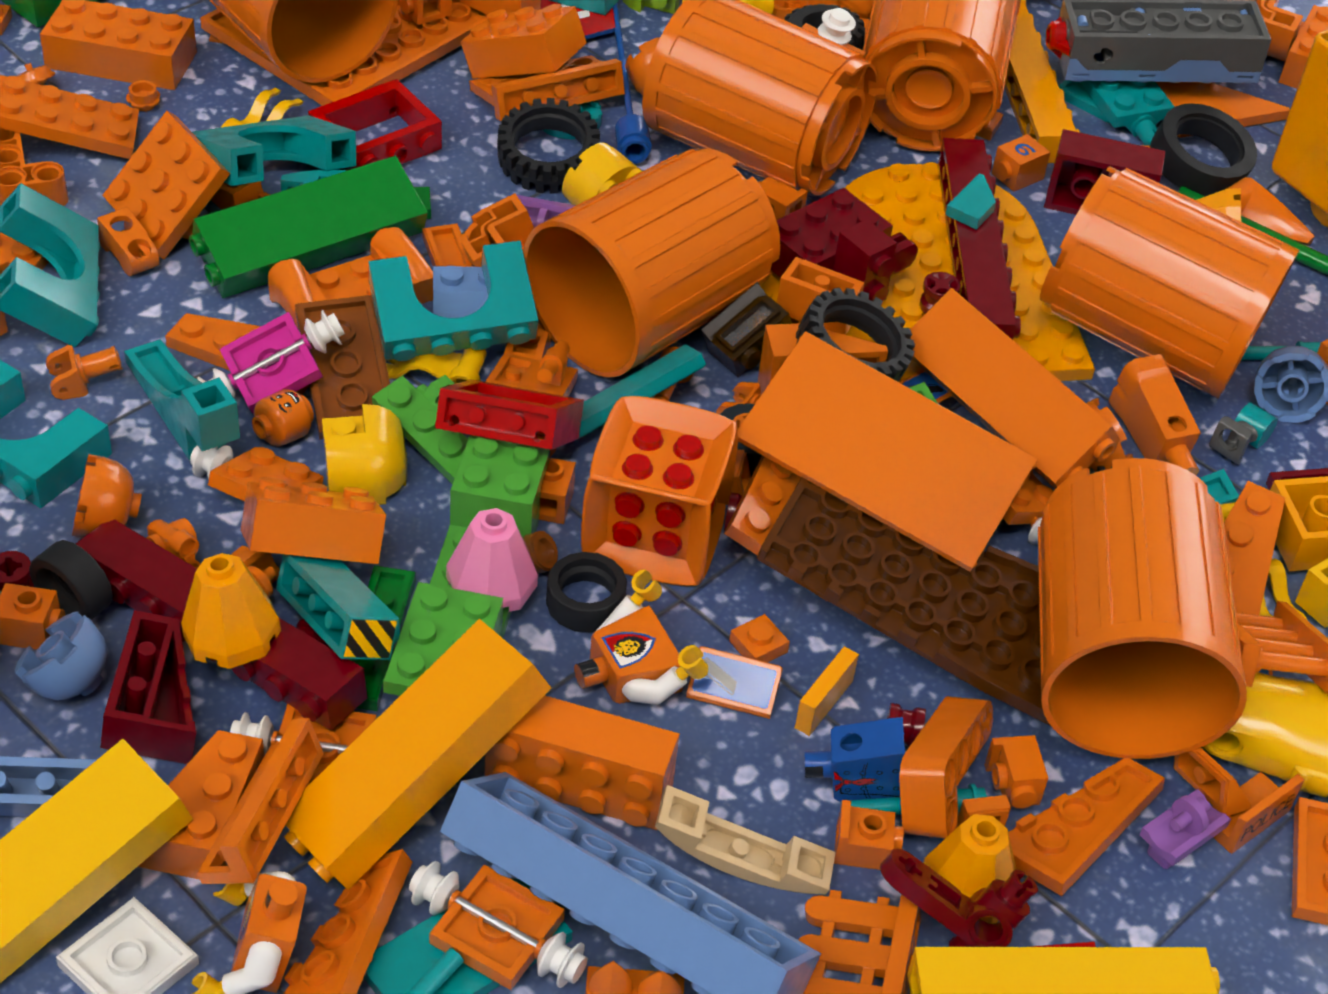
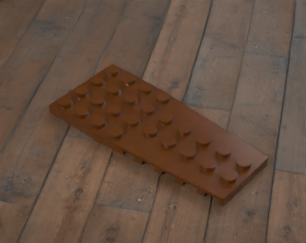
[757,478,1051,726]

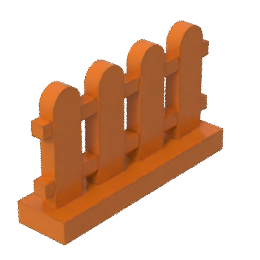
[798,890,922,994]

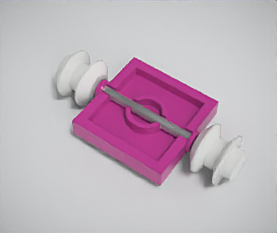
[197,310,345,414]

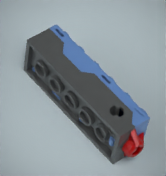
[1046,0,1271,84]

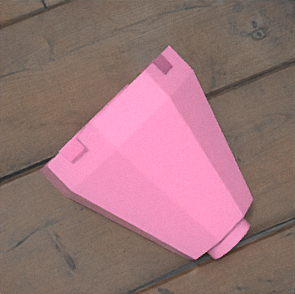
[446,508,538,612]

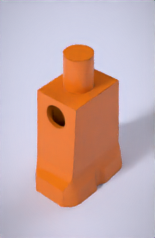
[1108,354,1201,475]

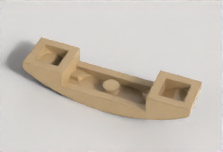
[655,785,836,895]

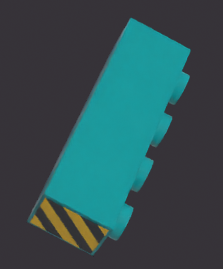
[276,554,400,660]

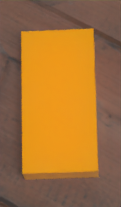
[795,646,859,736]

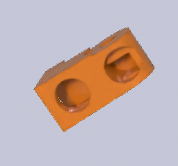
[97,207,159,276]

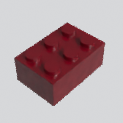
[1044,129,1166,215]
[771,187,893,278]

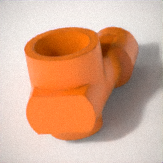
[146,518,200,569]

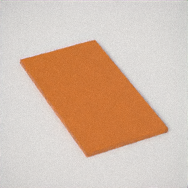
[737,331,1037,572]

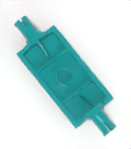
[1080,81,1175,145]

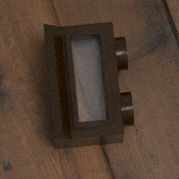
[701,282,792,377]

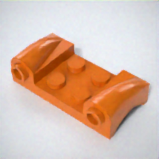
[268,227,433,327]

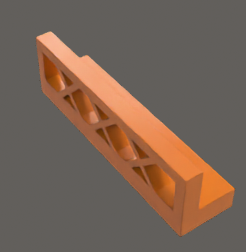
[197,718,324,884]

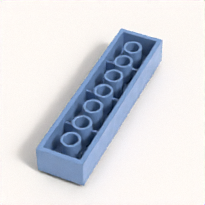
[440,772,821,994]

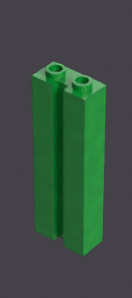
[189,156,428,299]

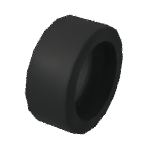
[29,540,113,620]
[546,552,627,633]

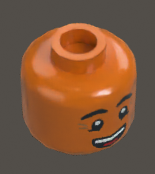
[252,389,314,447]

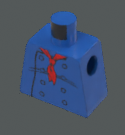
[805,717,905,802]

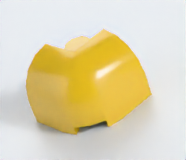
[322,404,407,505]

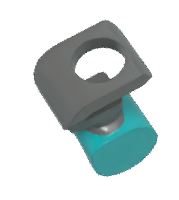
[1209,402,1278,465]

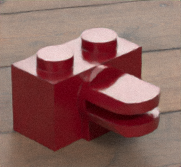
[833,219,918,301]

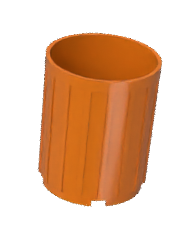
[209,0,398,83]
[642,0,878,196]
[863,0,1021,151]
[523,149,780,377]
[1039,166,1300,399]
[1038,458,1247,759]

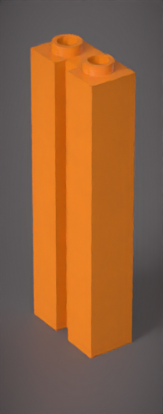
[910,288,1121,489]

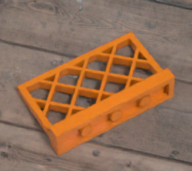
[469,55,625,121]

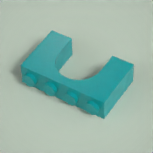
[192,115,356,186]
[0,183,100,347]
[369,241,539,361]
[0,360,112,508]

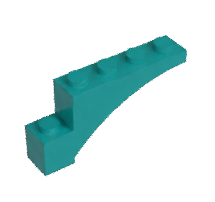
[124,339,240,460]

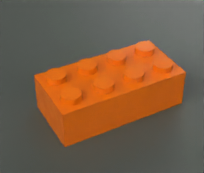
[40,0,197,90]
[485,695,680,830]

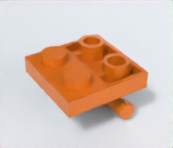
[485,340,578,397]

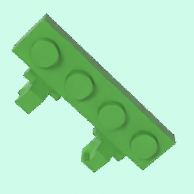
[372,375,469,484]

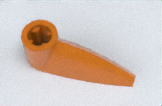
[1226,177,1315,245]

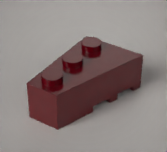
[100,610,196,764]

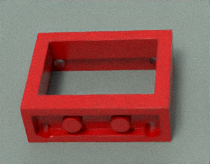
[308,79,442,171]
[435,379,584,450]

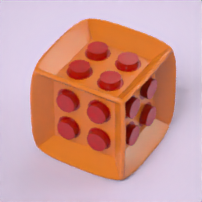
[581,396,738,586]

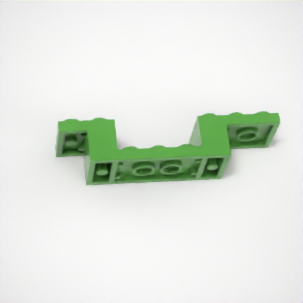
[383,435,550,696]

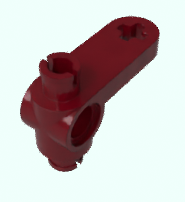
[880,848,1038,947]

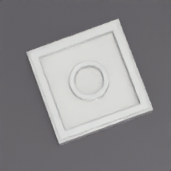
[56,897,199,994]

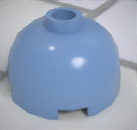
[1254,346,1328,423]
[15,612,108,700]

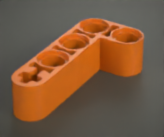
[0,128,68,206]
[899,696,993,839]

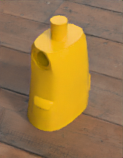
[1203,672,1328,798]

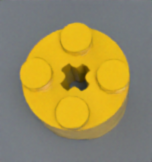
[562,142,643,205]

